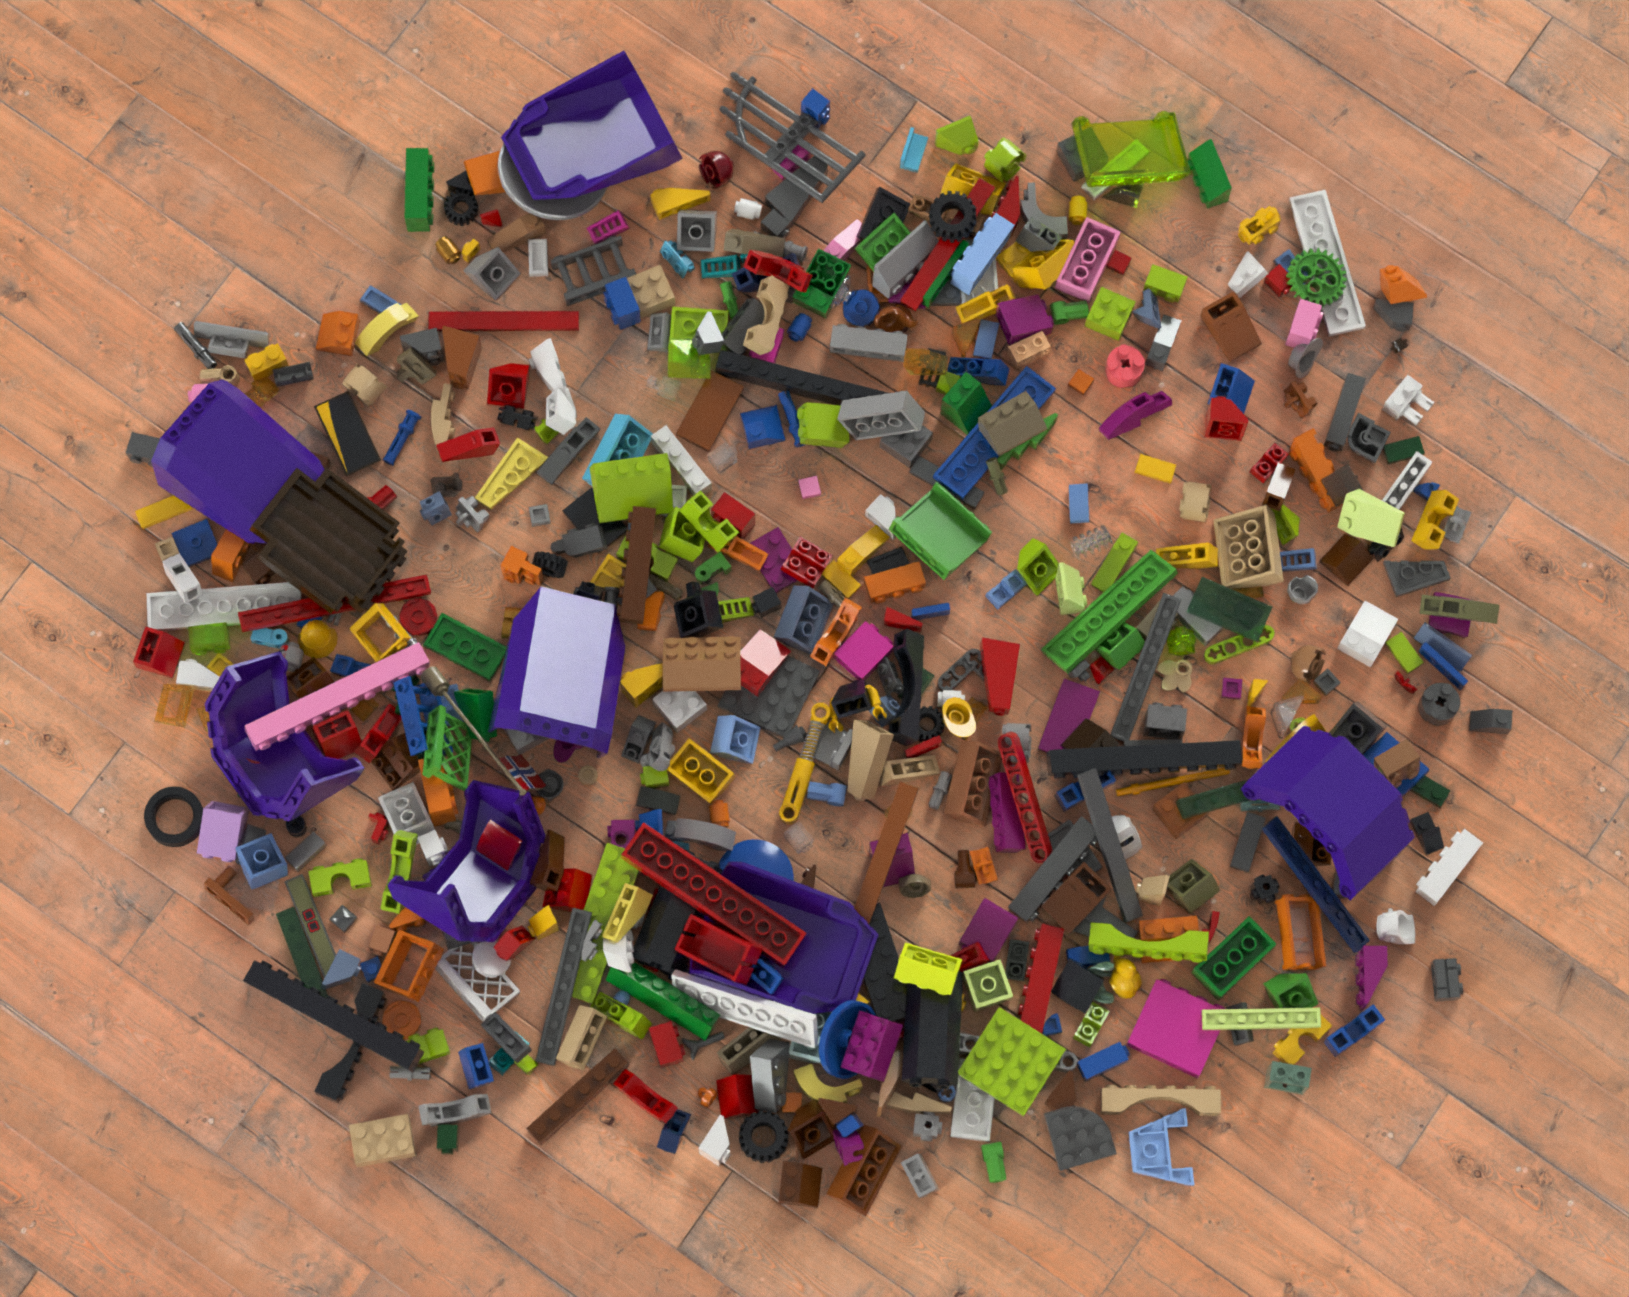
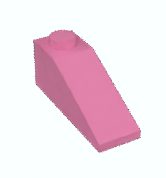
[823,220,863,261]

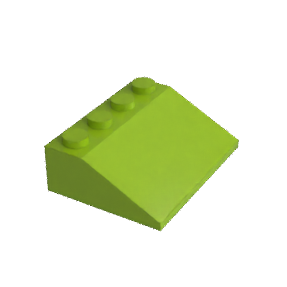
[589,453,673,523]

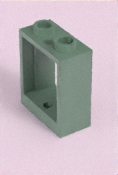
[1264,1061,1312,1095]

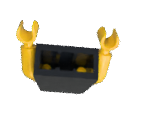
[828,680,887,733]

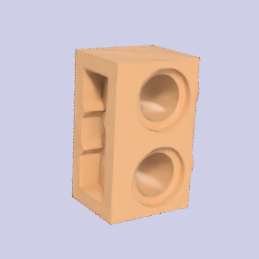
[1008,331,1051,370]

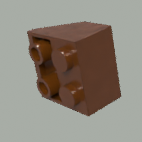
[371,733,424,790]
[1292,822,1332,866]

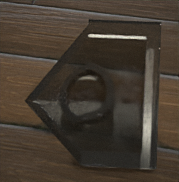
[1101,176,1145,208]

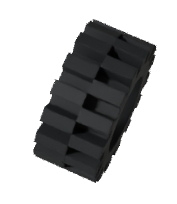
[444,189,478,226]
[532,551,568,578]
[919,706,945,742]

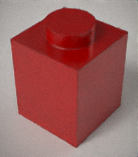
[1264,264,1292,297]

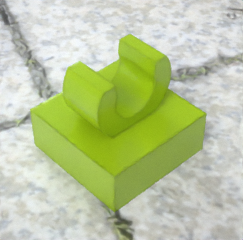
[534,419,559,444]

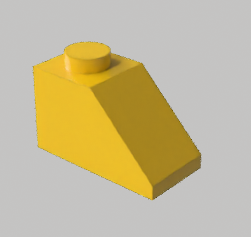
[527,905,559,940]

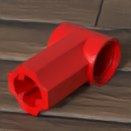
[367,485,397,510]

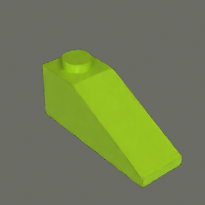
[1091,532,1138,592]

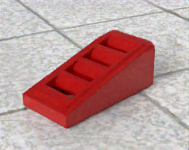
[884,607,923,632]

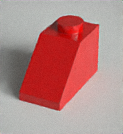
[493,925,536,961]

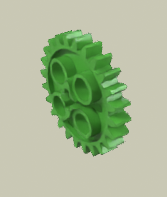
[1286,248,1347,308]

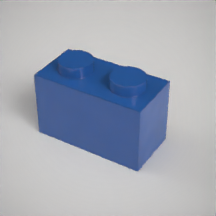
[458,1043,494,1090]

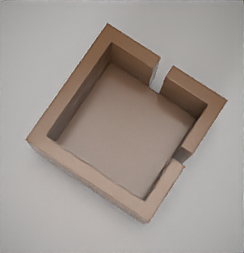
[1374,739,1420,788]

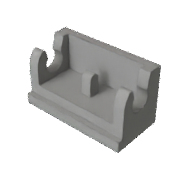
[901,1153,940,1198]

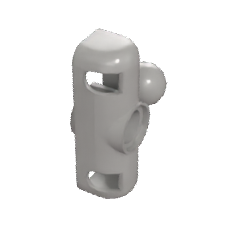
[640,722,675,771]

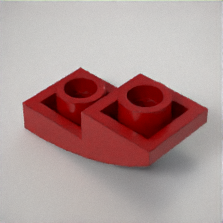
[1249,443,1289,484]

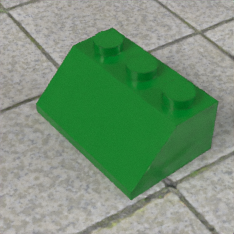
[1186,139,1232,209]

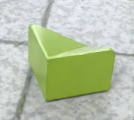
[936,370,960,395]

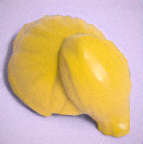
[1109,956,1142,999]

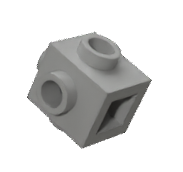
[913,1112,942,1141]

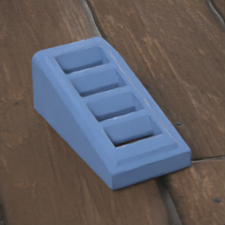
[1280,548,1317,571]

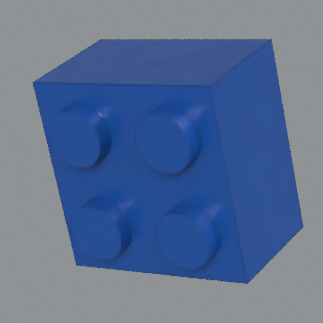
[603,277,641,330]

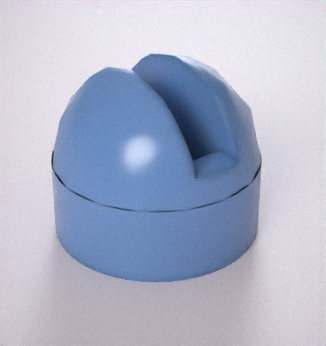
[613,990,630,1005]

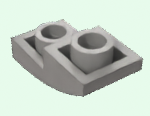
[582,920,603,962]

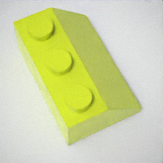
[894,942,962,995]

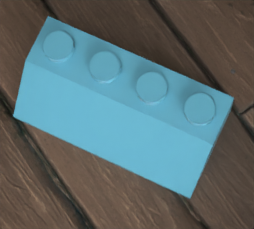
[582,414,653,487]

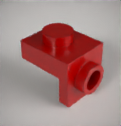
[368,812,389,845]

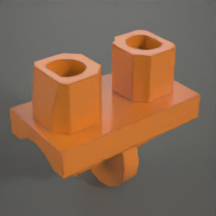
[969,847,998,886]

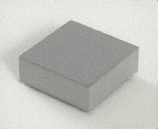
[528,504,551,527]

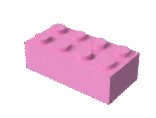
[1055,217,1121,303]

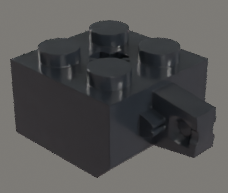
[673,581,724,638]

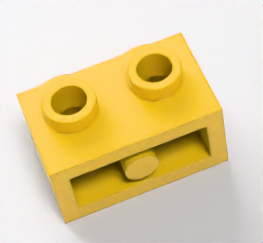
[244,343,289,383]

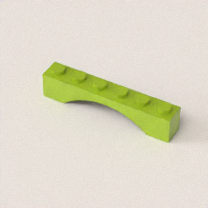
[1089,922,1209,963]

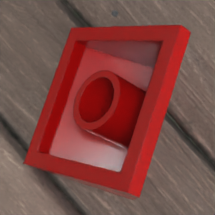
[716,1074,760,1119]

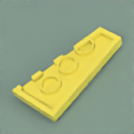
[475,438,549,510]

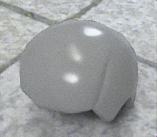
[1287,575,1318,604]

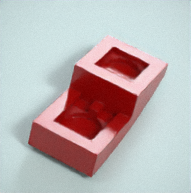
[1202,911,1220,943]

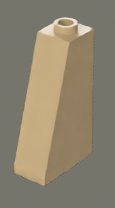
[847,720,894,801]

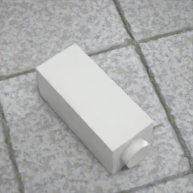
[162,553,203,604]

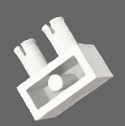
[1382,375,1435,425]

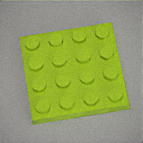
[958,1007,1066,1116]

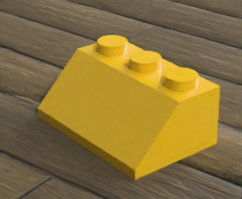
[940,163,1006,215]
[666,738,735,804]

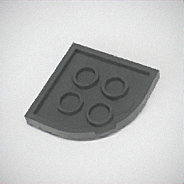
[1044,1106,1116,1171]

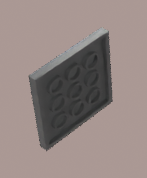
[718,656,820,738]

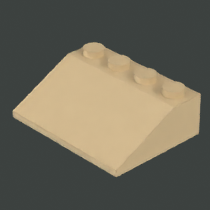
[1213,505,1284,589]

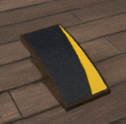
[314,391,381,476]

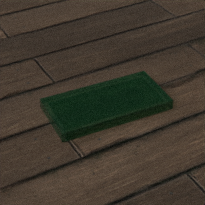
[1187,577,1272,642]

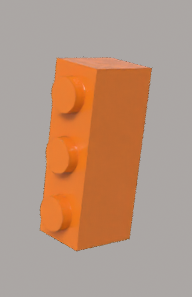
[864,561,926,604]

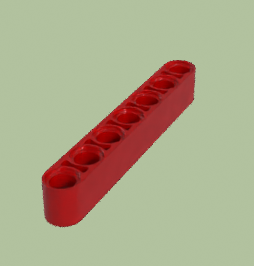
[997,731,1053,863]

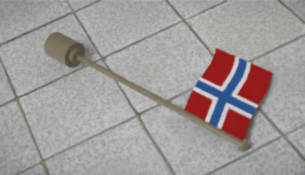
[421,666,546,796]

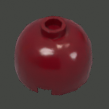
[699,151,734,189]

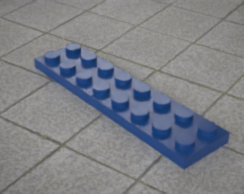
[933,366,1056,500]

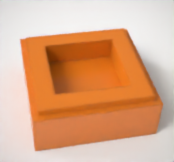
[1068,369,1094,395]
[782,1093,802,1113]

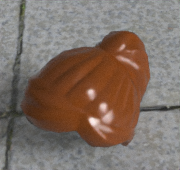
[874,304,918,333]

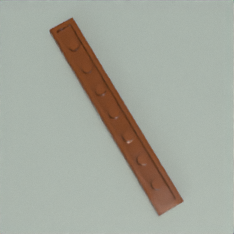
[854,781,919,925]

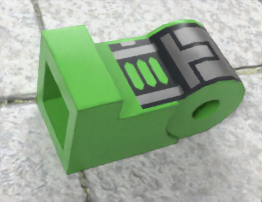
[695,551,732,585]

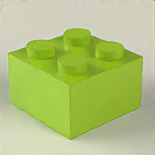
[1085,287,1136,341]
[659,506,705,562]

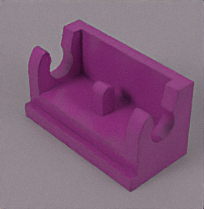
[833,1129,864,1166]

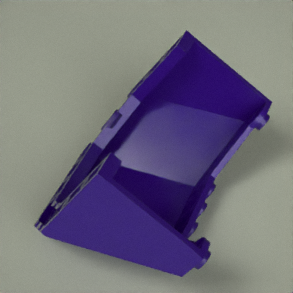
[205,651,365,821]
[1240,726,1415,901]
[387,780,546,942]

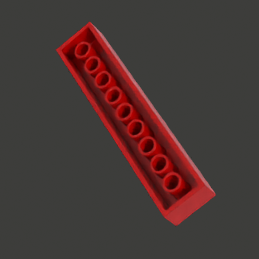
[621,823,807,969]

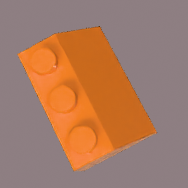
[1137,916,1199,963]

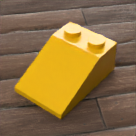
[1012,239,1074,290]
[620,663,663,708]

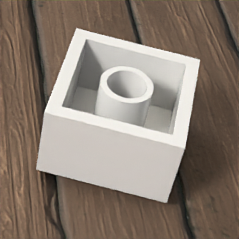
[652,691,707,733]

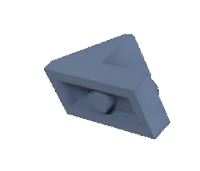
[1132,289,1162,329]

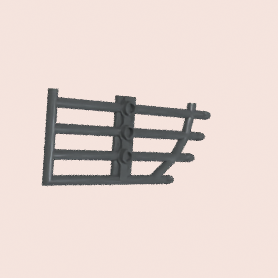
[719,72,866,203]

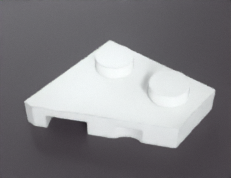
[1228,251,1268,298]

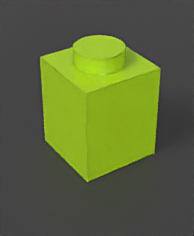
[640,766,669,789]

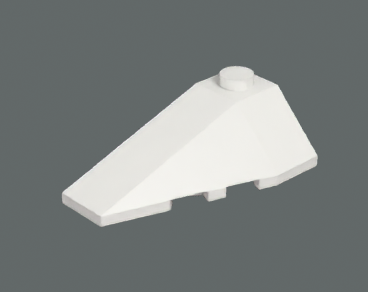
[528,338,577,418]

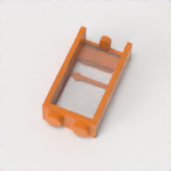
[1275,894,1326,970]

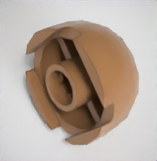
[1290,645,1326,684]

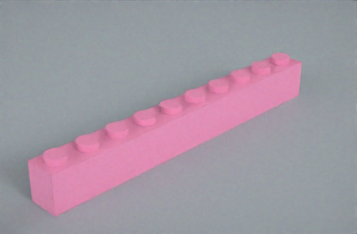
[245,642,430,751]

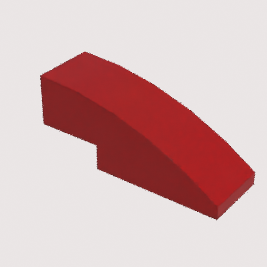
[354,703,402,763]

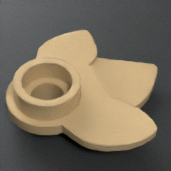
[1156,660,1192,693]

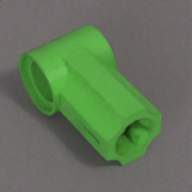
[1050,301,1089,325]
[981,1141,1006,1183]

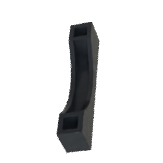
[889,629,924,746]
[314,983,387,1103]

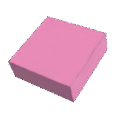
[798,476,821,499]

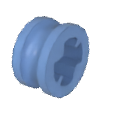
[938,1086,956,1102]

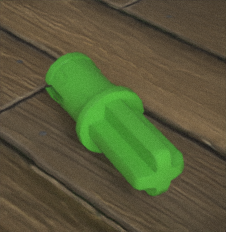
[720,281,738,319]

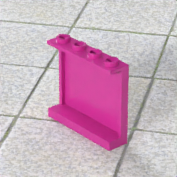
[1126,979,1225,1079]

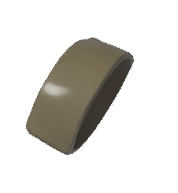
[899,874,931,898]

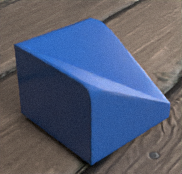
[836,1114,864,1137]

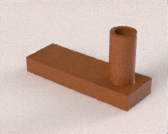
[204,866,254,926]

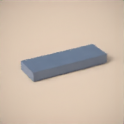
[1414,622,1472,672]

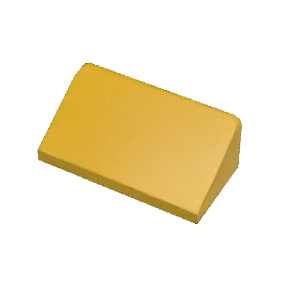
[1247,679,1268,707]

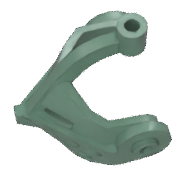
[1088,962,1114,1004]

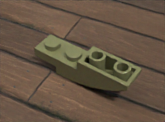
[1420,594,1500,624]

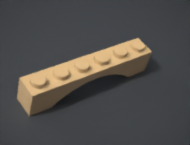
[1100,1085,1221,1116]

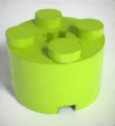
[984,137,1026,182]

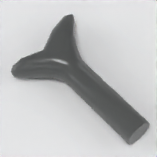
[682,1032,725,1060]

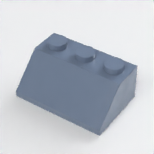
[774,585,834,654]

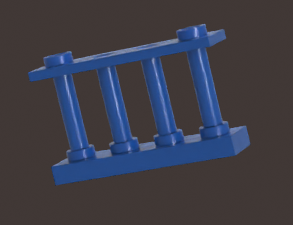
[393,676,453,756]

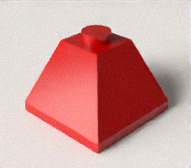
[487,363,530,409]

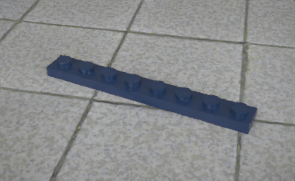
[1262,816,1370,953]

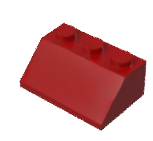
[1204,396,1248,441]

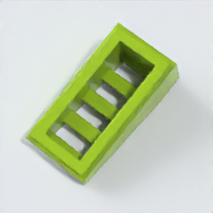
[718,597,754,623]

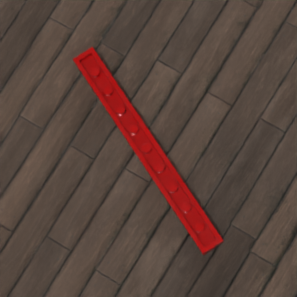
[238,574,431,633]

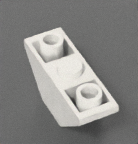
[603,929,634,973]

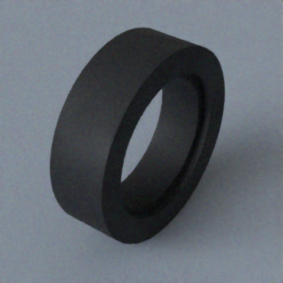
[144,787,203,847]

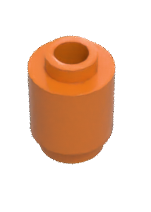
[708,800,730,828]

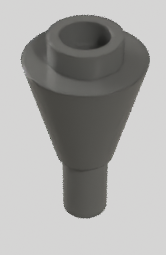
[773,725,807,752]

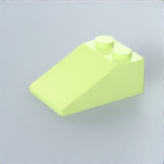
[1337,489,1405,547]
[1055,562,1087,615]

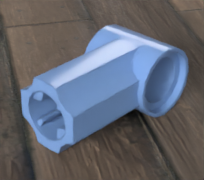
[807,782,847,807]

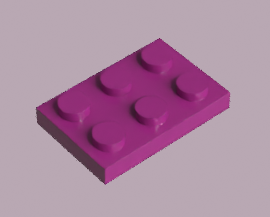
[750,527,798,594]

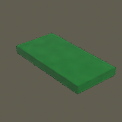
[423,613,507,682]

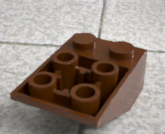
[1041,862,1112,934]

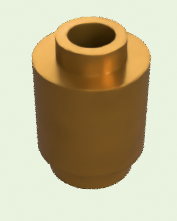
[435,236,462,264]

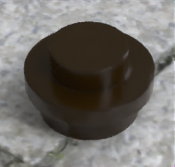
[1390,337,1408,354]

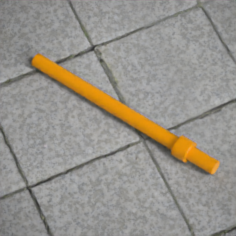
[1115,767,1230,797]

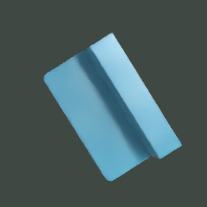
[900,127,928,173]

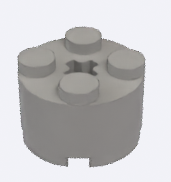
[1002,723,1031,763]

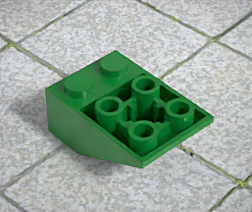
[792,248,852,319]

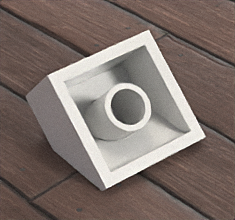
[698,1115,731,1166]

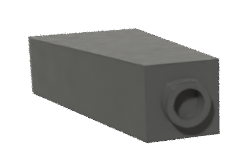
[765,156,828,228]
[1324,373,1366,452]

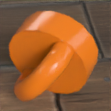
[531,796,546,815]
[698,1087,718,1108]

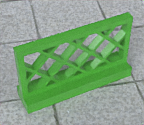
[423,705,472,791]

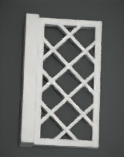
[435,942,520,1022]

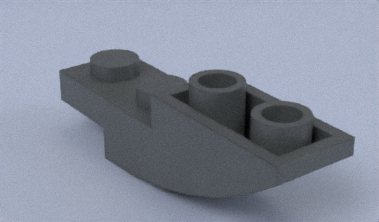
[537,417,601,485]

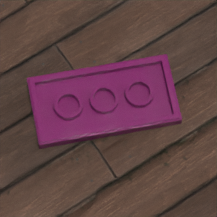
[1038,678,1100,753]

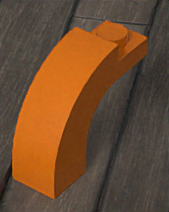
[810,598,862,666]
[1241,706,1266,769]

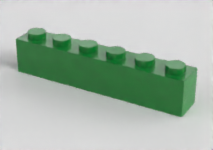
[606,962,720,1041]

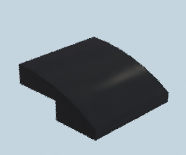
[1051,958,1104,1013]

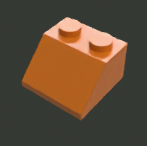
[1380,265,1427,304]
[316,311,360,356]

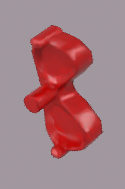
[1394,671,1418,694]

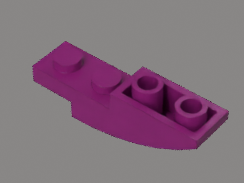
[1099,391,1172,440]

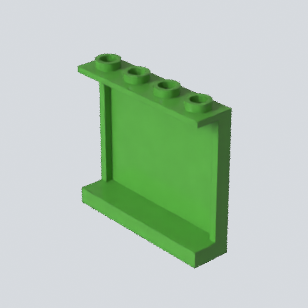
[888,482,992,580]

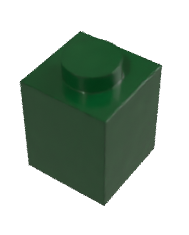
[437,1125,459,1155]

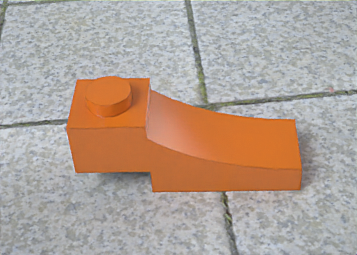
[707,536,768,571]

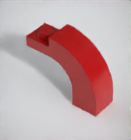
[743,250,813,293]
[613,1069,678,1123]

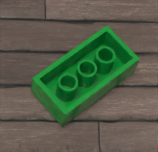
[405,148,435,232]
[1191,916,1277,1001]

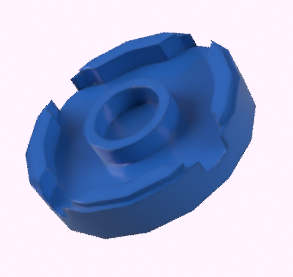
[843,289,880,327]

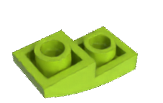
[1073,1002,1110,1048]

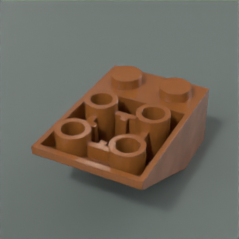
[1200,291,1262,362]

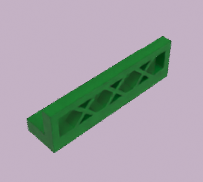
[921,240,969,308]

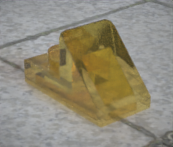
[245,377,280,407]

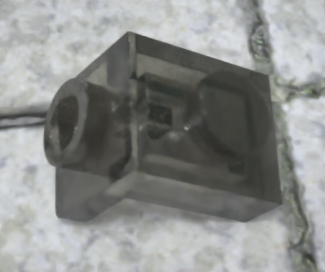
[430,473,462,497]

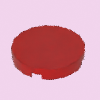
[399,598,438,636]

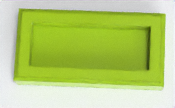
[1385,632,1424,674]

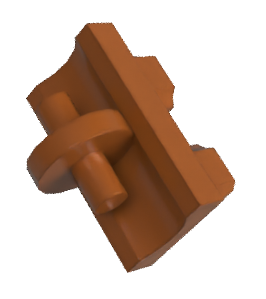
[1284,381,1317,419]

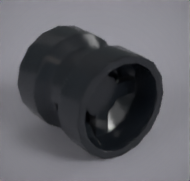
[286,816,307,838]

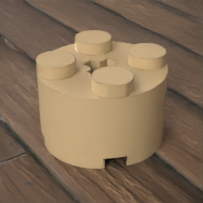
[342,363,387,407]
[1179,481,1212,522]

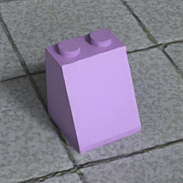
[197,801,249,862]

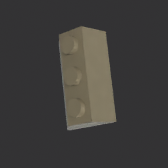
[978,391,1047,456]

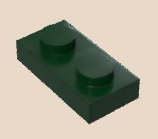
[1410,776,1450,808]

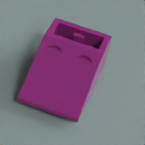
[1355,945,1388,1011]

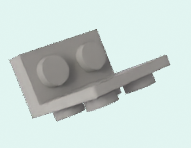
[814,722,853,771]

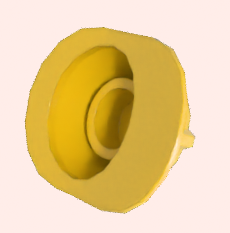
[942,697,976,737]

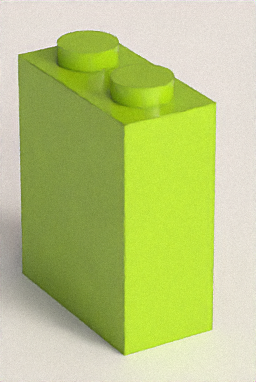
[797,402,849,448]

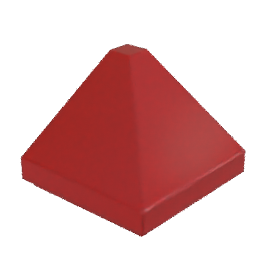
[480,209,503,227]
[1089,656,1114,685]

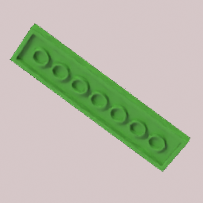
[1041,550,1178,674]

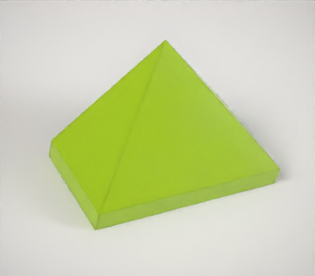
[1271,505,1300,545]

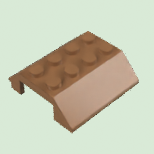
[663,636,741,692]

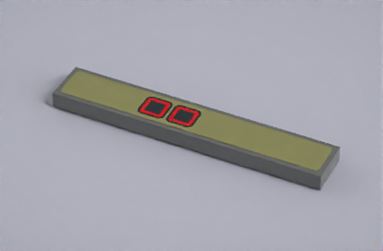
[284,874,336,979]

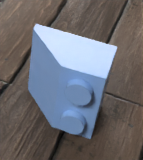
[710,715,761,764]

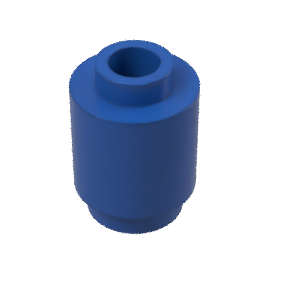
[787,313,812,342]

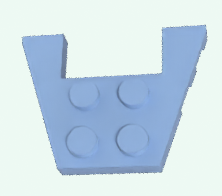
[1128,1108,1194,1186]

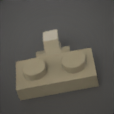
[396,347,437,385]

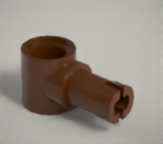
[955,850,975,888]

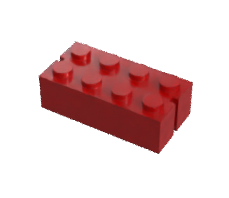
[674,914,763,985]

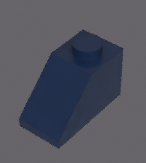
[657,1109,691,1154]

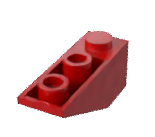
[991,175,1020,238]
[436,427,500,462]

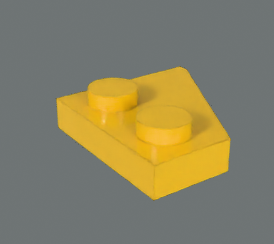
[590,554,626,589]

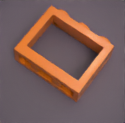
[373,930,444,1002]

